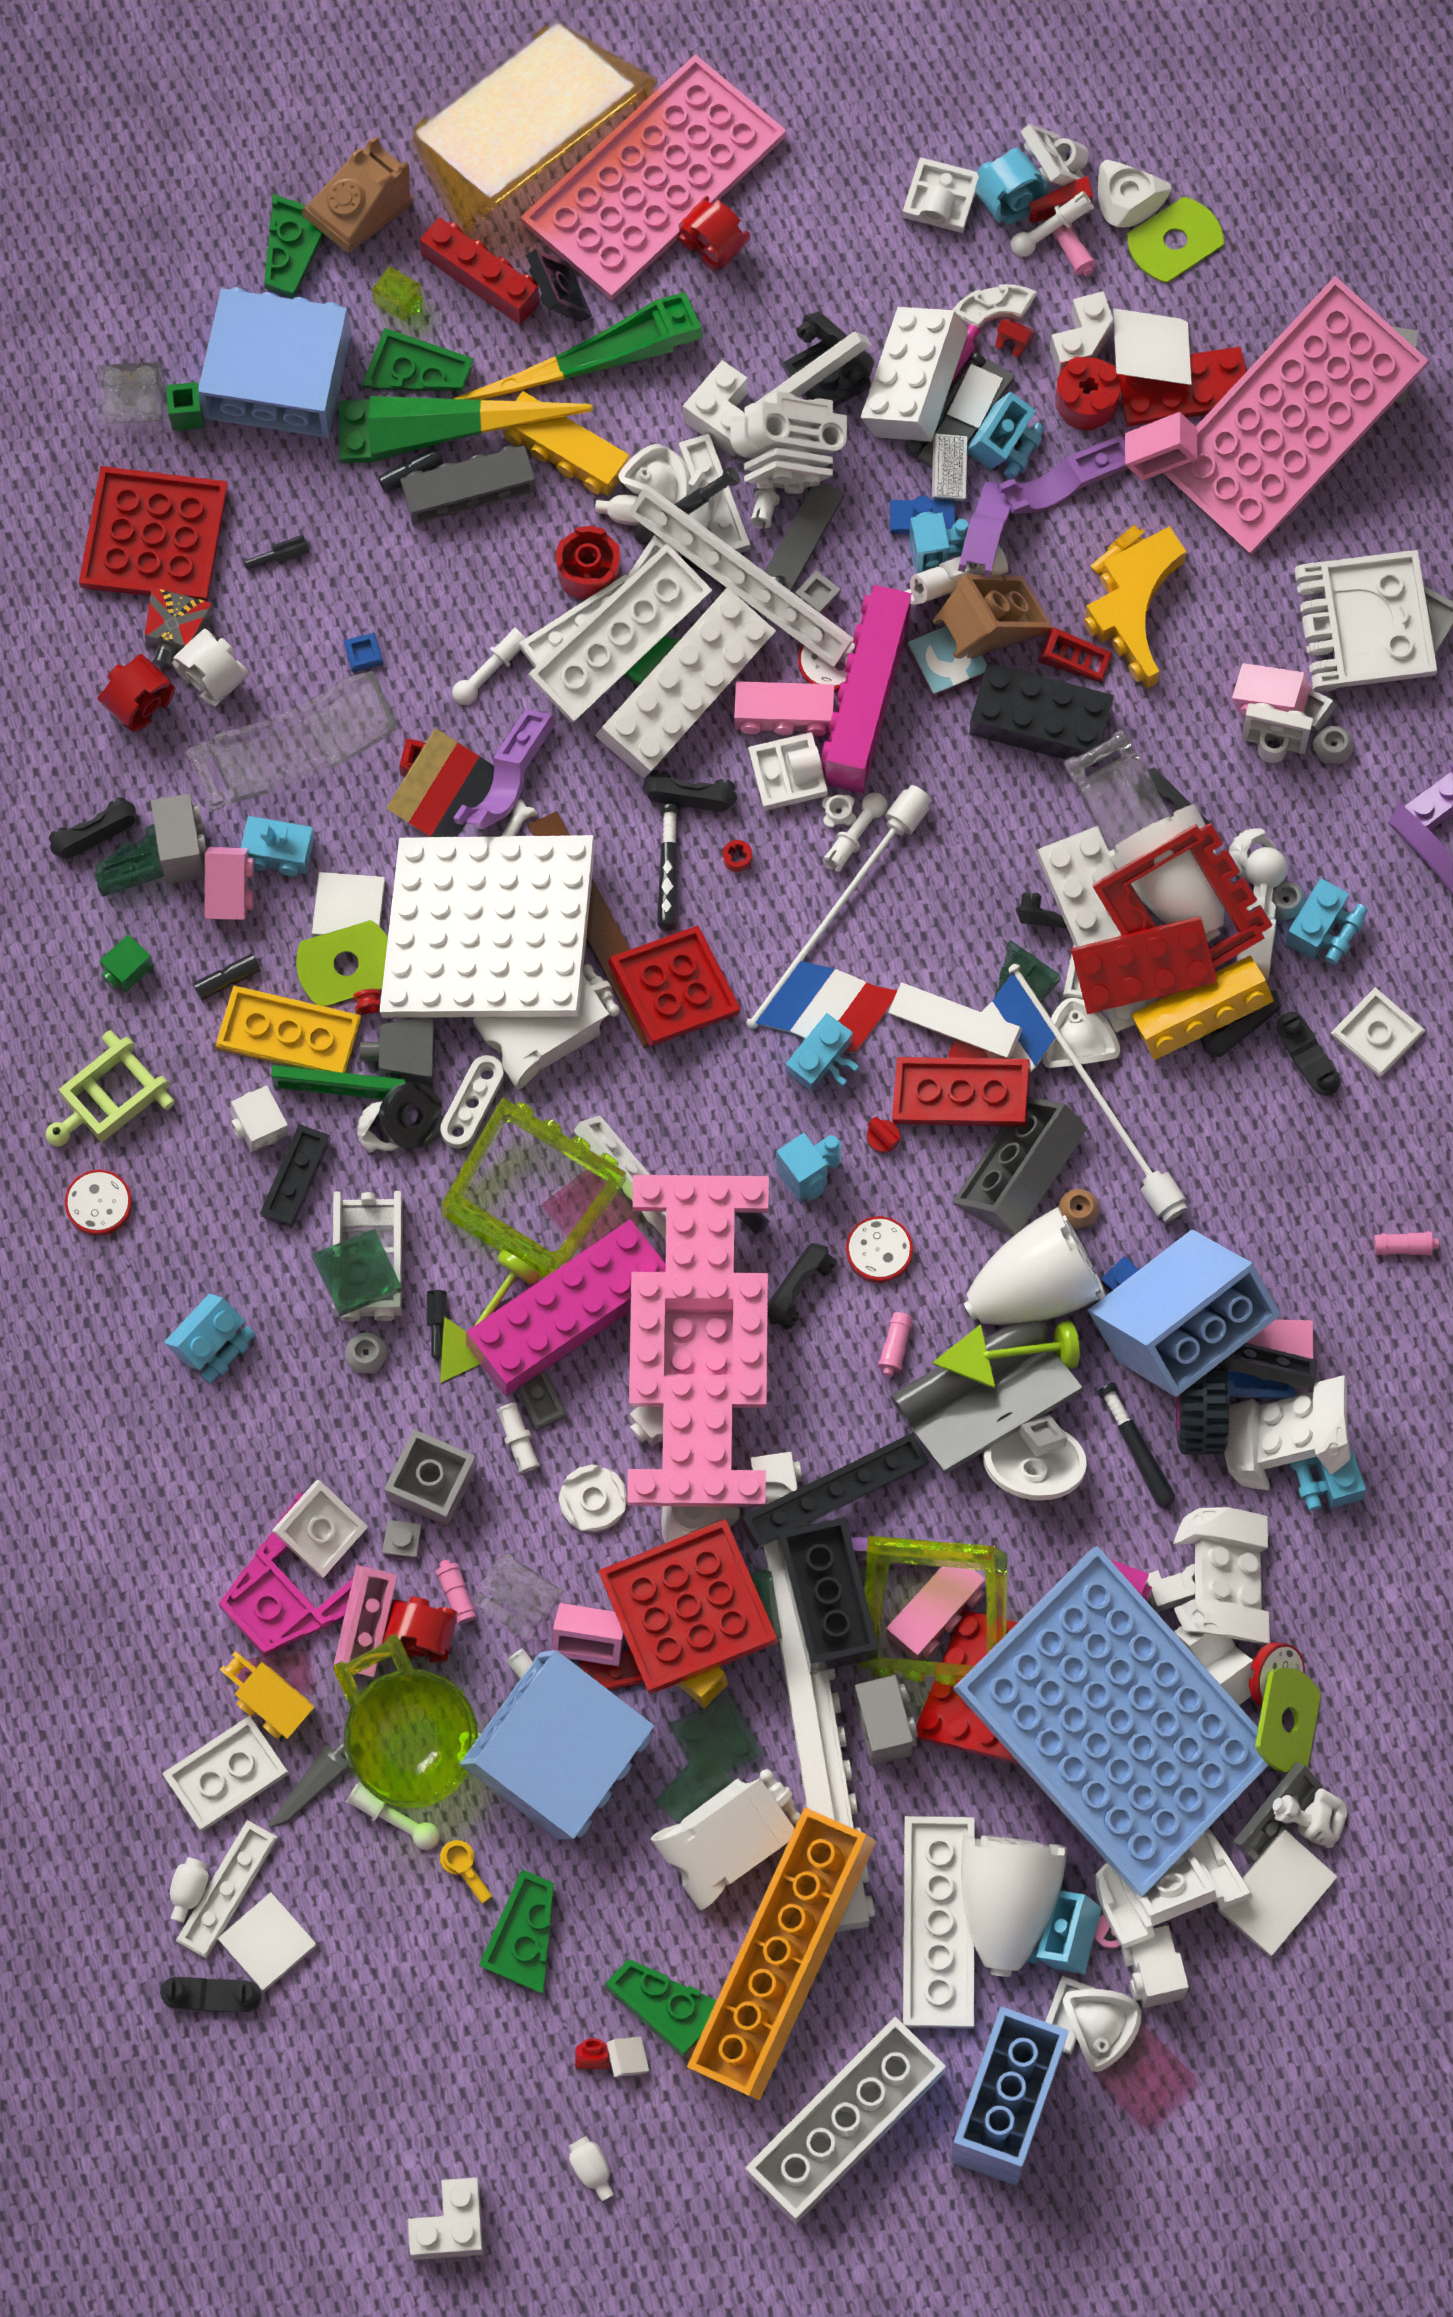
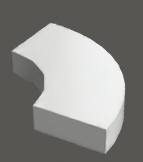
[953,284,1037,329]

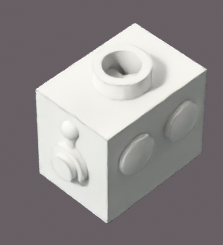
[230,1085,288,1153]

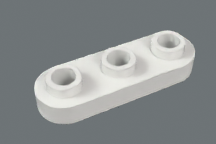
[441,1055,504,1149]

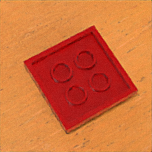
[608,926,741,1047]

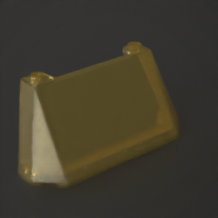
[411,22,658,236]

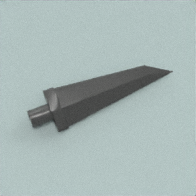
[268,1737,355,1828]

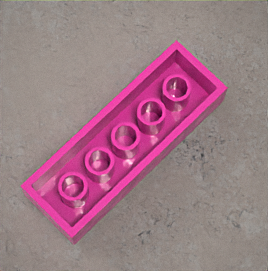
[821,585,912,794]
[466,1219,666,1396]

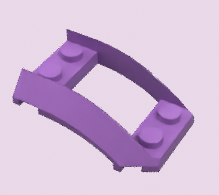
[1389,764,1453,895]

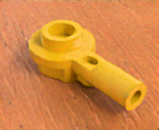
[1090,524,1145,575]
[440,1840,493,1904]

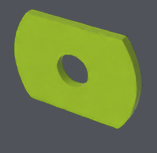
[1127,197,1224,283]
[296,920,388,1007]
[1255,1668,1321,1773]

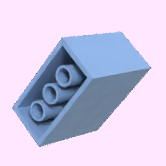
[198,288,351,438]
[1088,1230,1281,1397]
[459,1650,655,1840]
[950,2006,1069,2186]

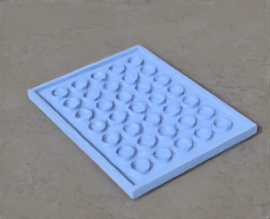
[953,1546,1268,1897]

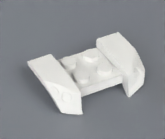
[1224,1375,1351,1490]
[1173,1507,1270,1645]
[1096,1829,1252,1949]

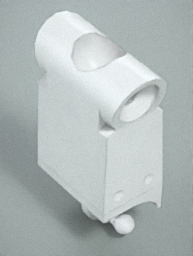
[473,964,620,1089]
[651,1769,801,1910]

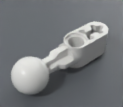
[1237,847,1288,981]

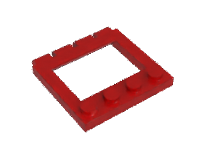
[1092,823,1272,999]

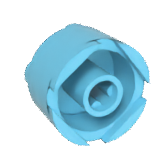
[975,148,1049,225]

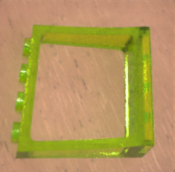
[441,1097,626,1278]
[858,1536,1008,1685]

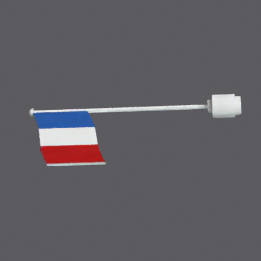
[746,785,932,1053]
[948,964,1188,1223]

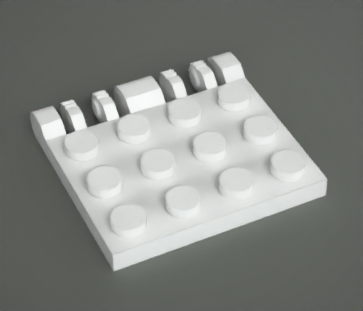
[1294,550,1437,692]

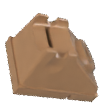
[302,137,414,253]
[933,574,1054,658]

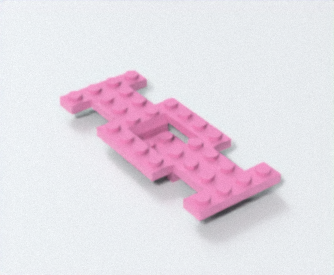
[627,1175,769,1507]

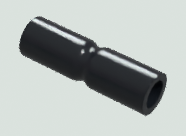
[378,448,443,494]
[193,953,261,1001]

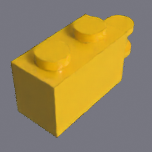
[220,1651,316,1739]

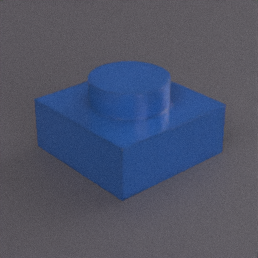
[1101,1256,1139,1292]

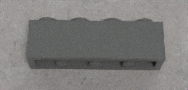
[400,445,536,525]

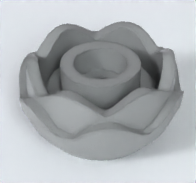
[1313,726,1354,764]
[1272,881,1307,921]
[345,1333,388,1374]

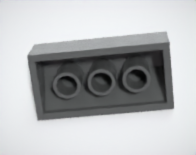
[952,1097,1088,1235]

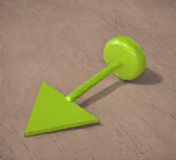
[440,1250,541,1383]
[932,1321,1080,1388]

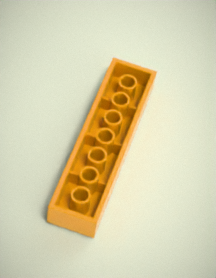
[687,1807,876,2101]

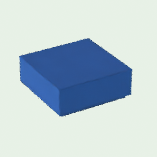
[343,632,383,673]

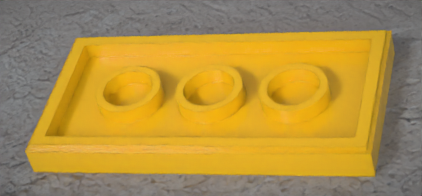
[215,985,362,1073]

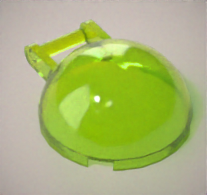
[333,1634,478,1809]

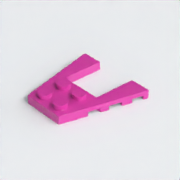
[219,1492,370,1657]

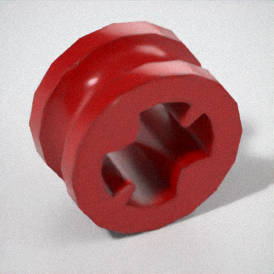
[723,840,752,872]
[353,989,382,1015]

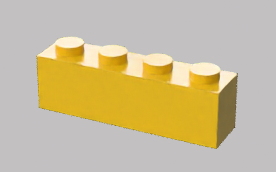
[502,391,630,497]
[1131,955,1274,1060]

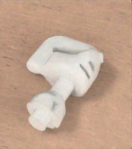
[1272,1788,1347,1848]

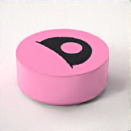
[1094,1914,1121,1950]

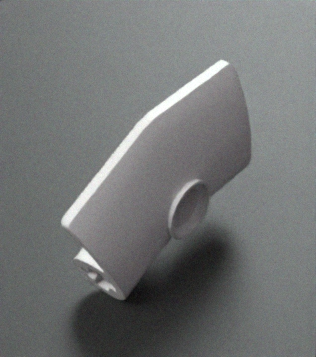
[904,545,1009,604]

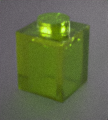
[372,266,424,322]

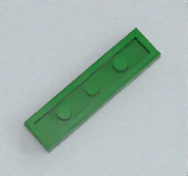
[271,1065,405,1100]

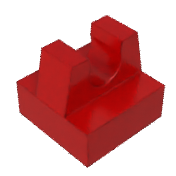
[995,318,1036,357]

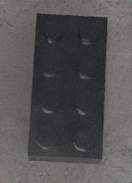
[969,662,1114,767]
[777,1517,879,1674]

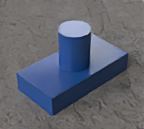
[890,495,955,534]
[1225,1371,1295,1399]

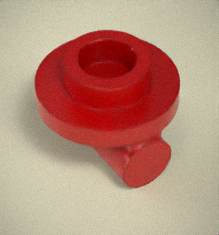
[867,1116,900,1153]
[575,2038,611,2069]

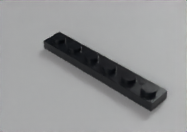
[739,1432,929,1550]

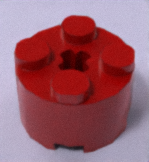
[678,195,751,272]
[1055,357,1120,431]
[555,526,621,601]
[97,654,176,732]
[382,1596,458,1663]

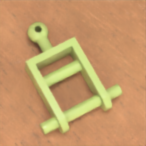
[45,1030,175,1147]

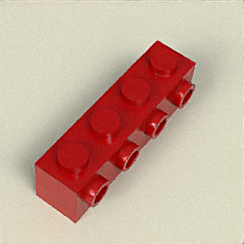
[419,217,540,325]

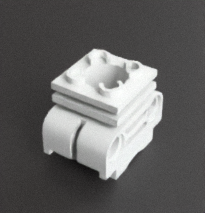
[730,391,847,494]

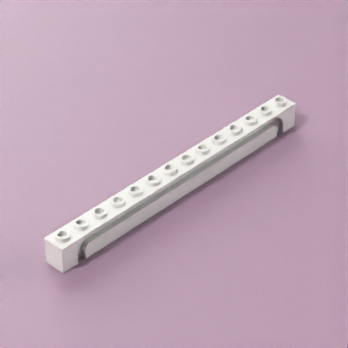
[751,1452,875,1932]

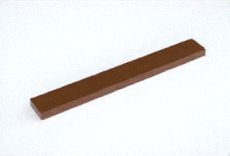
[528,811,650,1049]

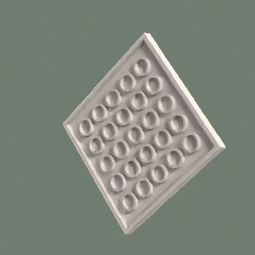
[380,835,595,1018]

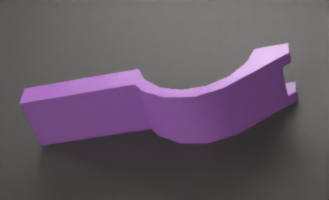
[997,435,1128,514]
[958,481,1011,578]
[453,709,556,829]

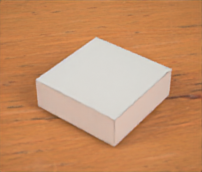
[607,2037,649,2077]

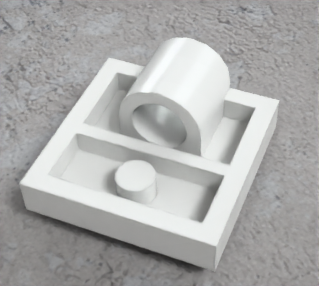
[1020,124,1089,187]
[902,157,979,233]
[1241,703,1313,763]
[748,732,828,811]

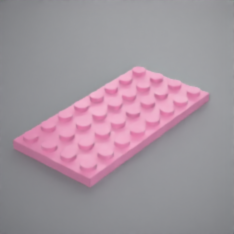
[520,54,787,301]
[1163,276,1430,555]

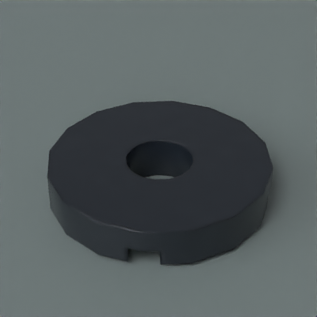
[379,1082,443,1149]

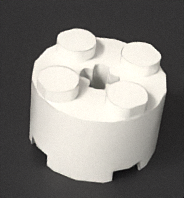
[172,628,249,706]

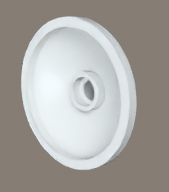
[984,1430,1086,1501]

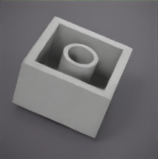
[151,794,207,884]
[384,1429,477,1527]
[854,1675,918,1766]

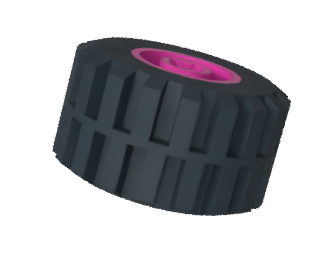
[1176,1369,1229,1454]

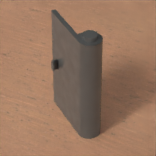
[891,1320,1084,1474]

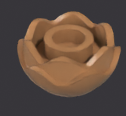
[1058,1189,1100,1230]

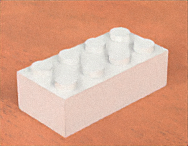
[861,307,968,442]

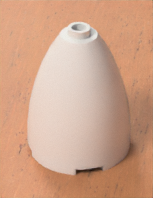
[1107,804,1225,942]
[964,1207,1106,1325]
[961,1835,1068,1977]

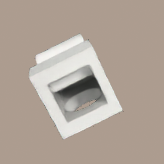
[1147,1564,1195,1613]

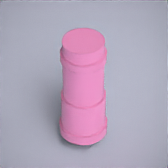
[1052,224,1096,276]
[1374,1231,1439,1256]
[878,1312,913,1377]
[435,1560,477,1625]

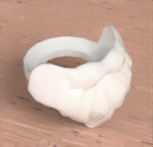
[1229,828,1276,883]
[357,1101,399,1153]

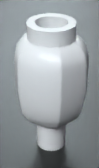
[595,495,641,526]
[170,1857,208,1923]
[568,2136,614,2201]

